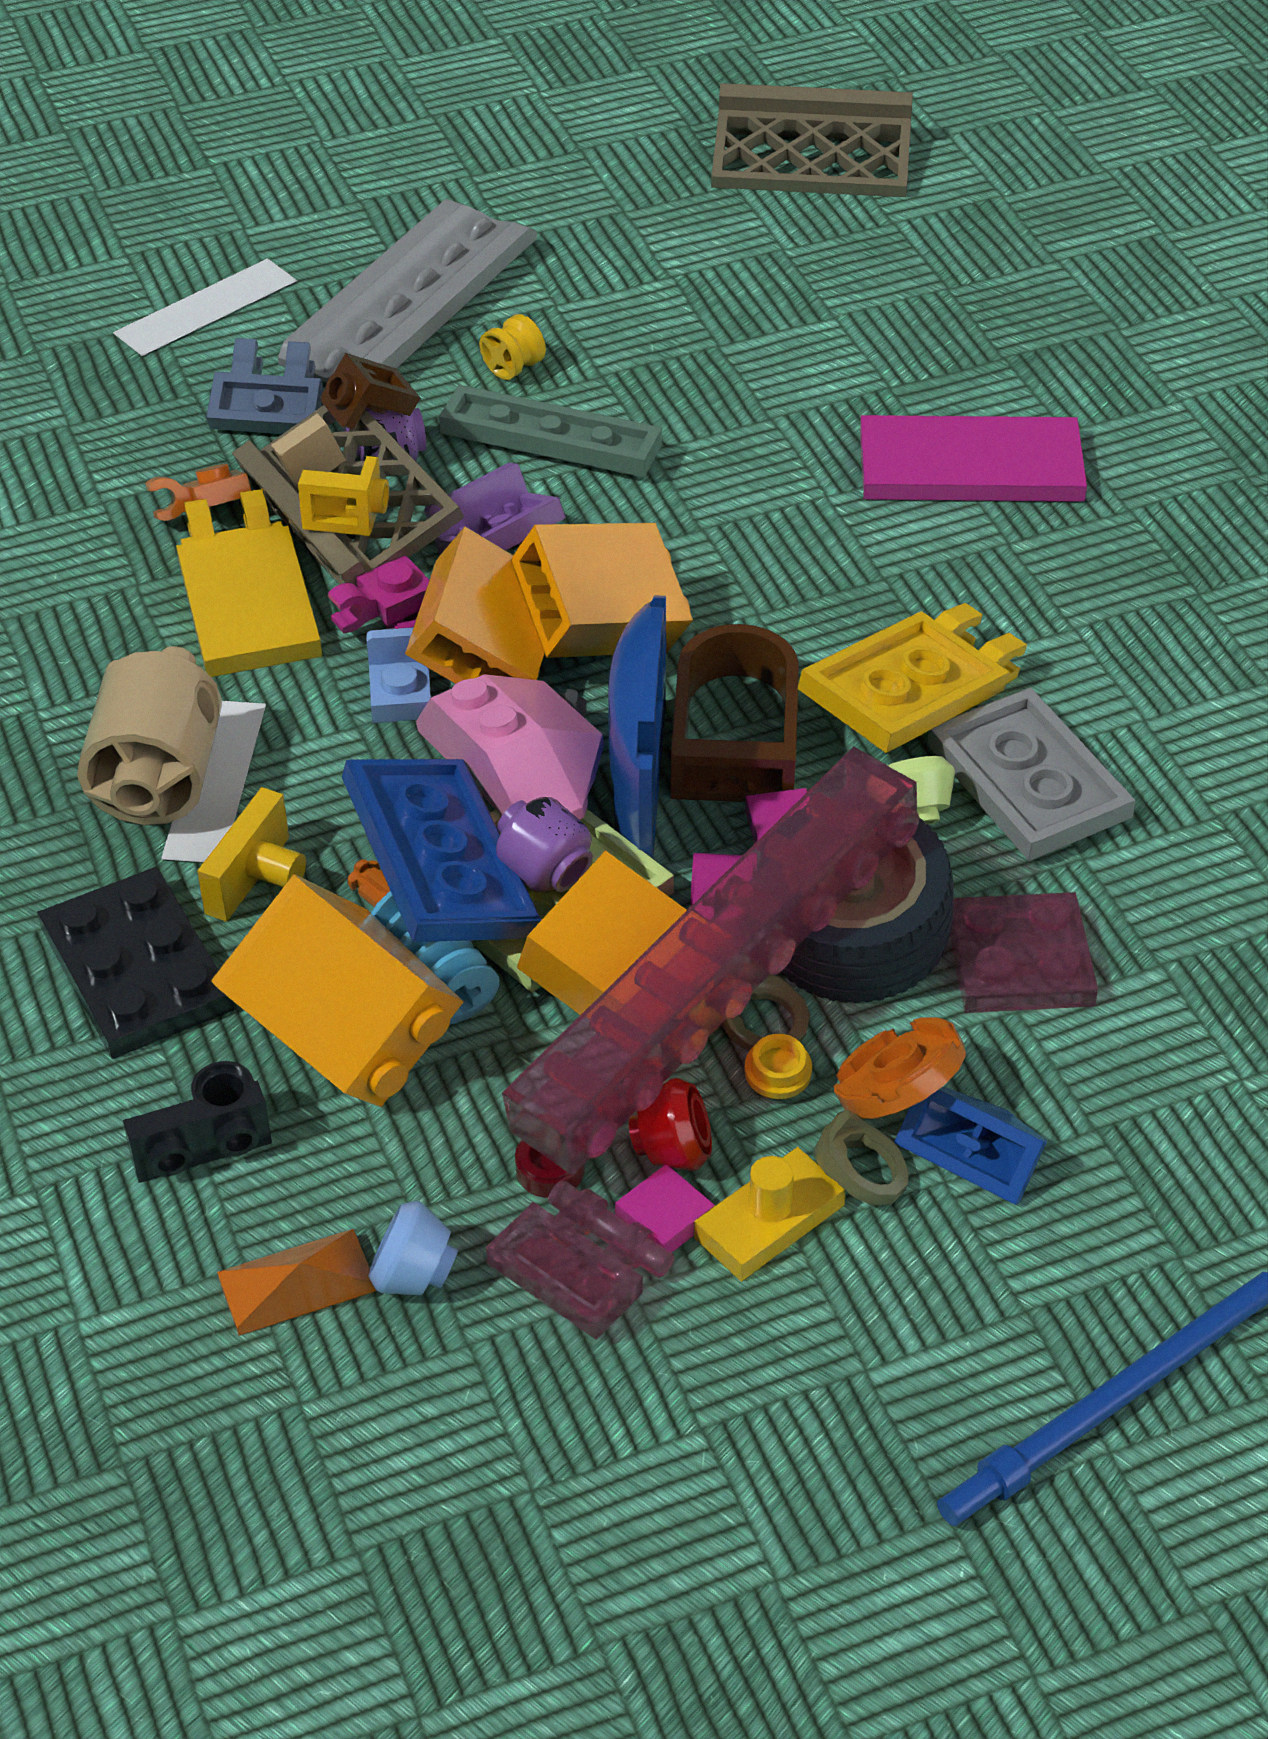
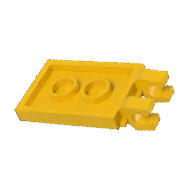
[176,489,322,677]
[797,603,1027,753]

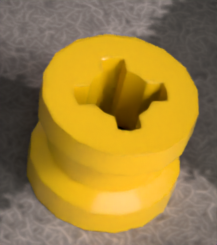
[479,314,546,380]

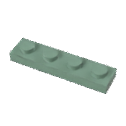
[439,385,662,477]

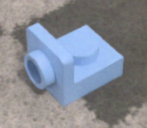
[366,627,431,723]

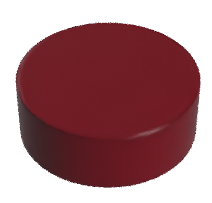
[515,1128,585,1198]

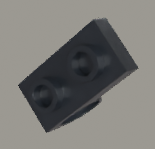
[123,1061,272,1183]

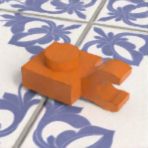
[145,464,251,521]

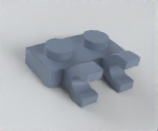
[206,338,324,434]

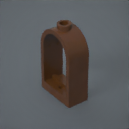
[671,624,799,802]

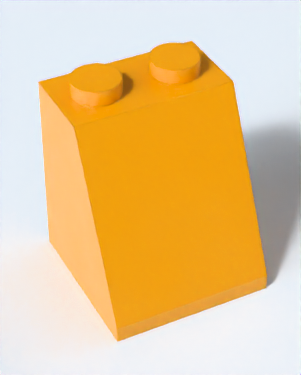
[211,874,464,1107]

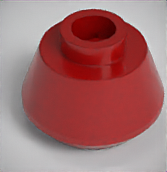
[628,1077,712,1171]

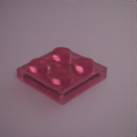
[950,892,1098,1013]

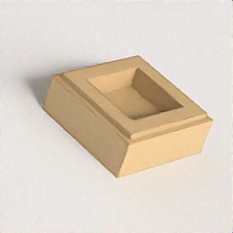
[271,413,346,489]

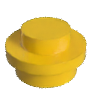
[744,1034,812,1099]

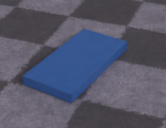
[342,759,541,942]

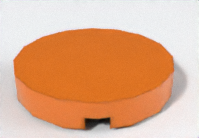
[834,1017,966,1119]

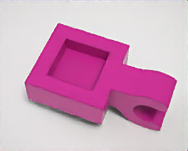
[328,555,429,633]

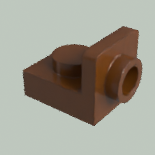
[321,353,421,429]

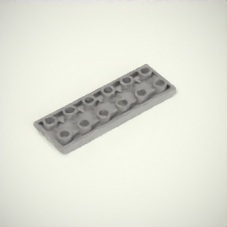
[278,199,537,383]

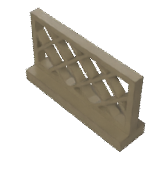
[711,83,913,197]
[232,405,465,586]

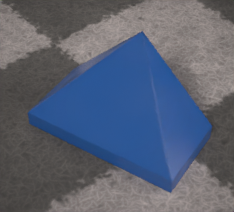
[894,1087,1047,1205]

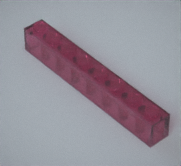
[502,746,919,1175]

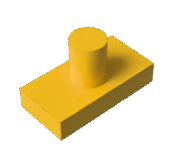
[197,787,306,922]
[694,1147,846,1282]

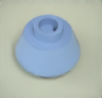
[368,1201,458,1296]

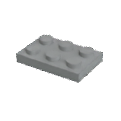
[927,687,1136,861]

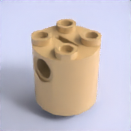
[77,646,222,825]

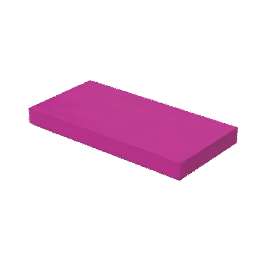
[860,415,1087,502]

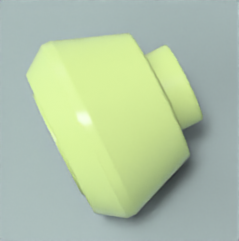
[871,756,955,825]

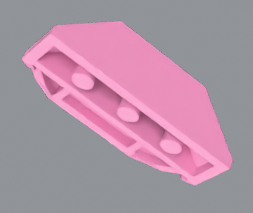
[416,674,604,820]

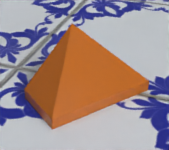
[217,1228,376,1336]

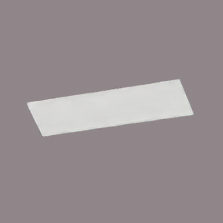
[113,258,297,356]
[161,701,266,862]

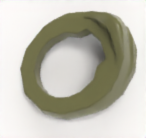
[715,967,810,1051]
[813,1110,909,1205]

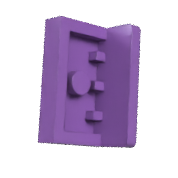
[424,463,566,555]

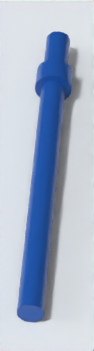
[937,1272,1268,1526]

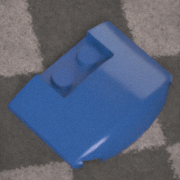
[608,595,666,859]

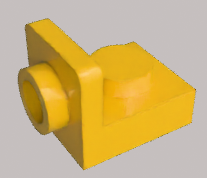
[298,456,389,536]

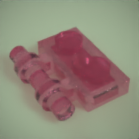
[486,1180,675,1340]

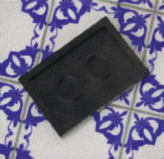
[37,866,235,1059]

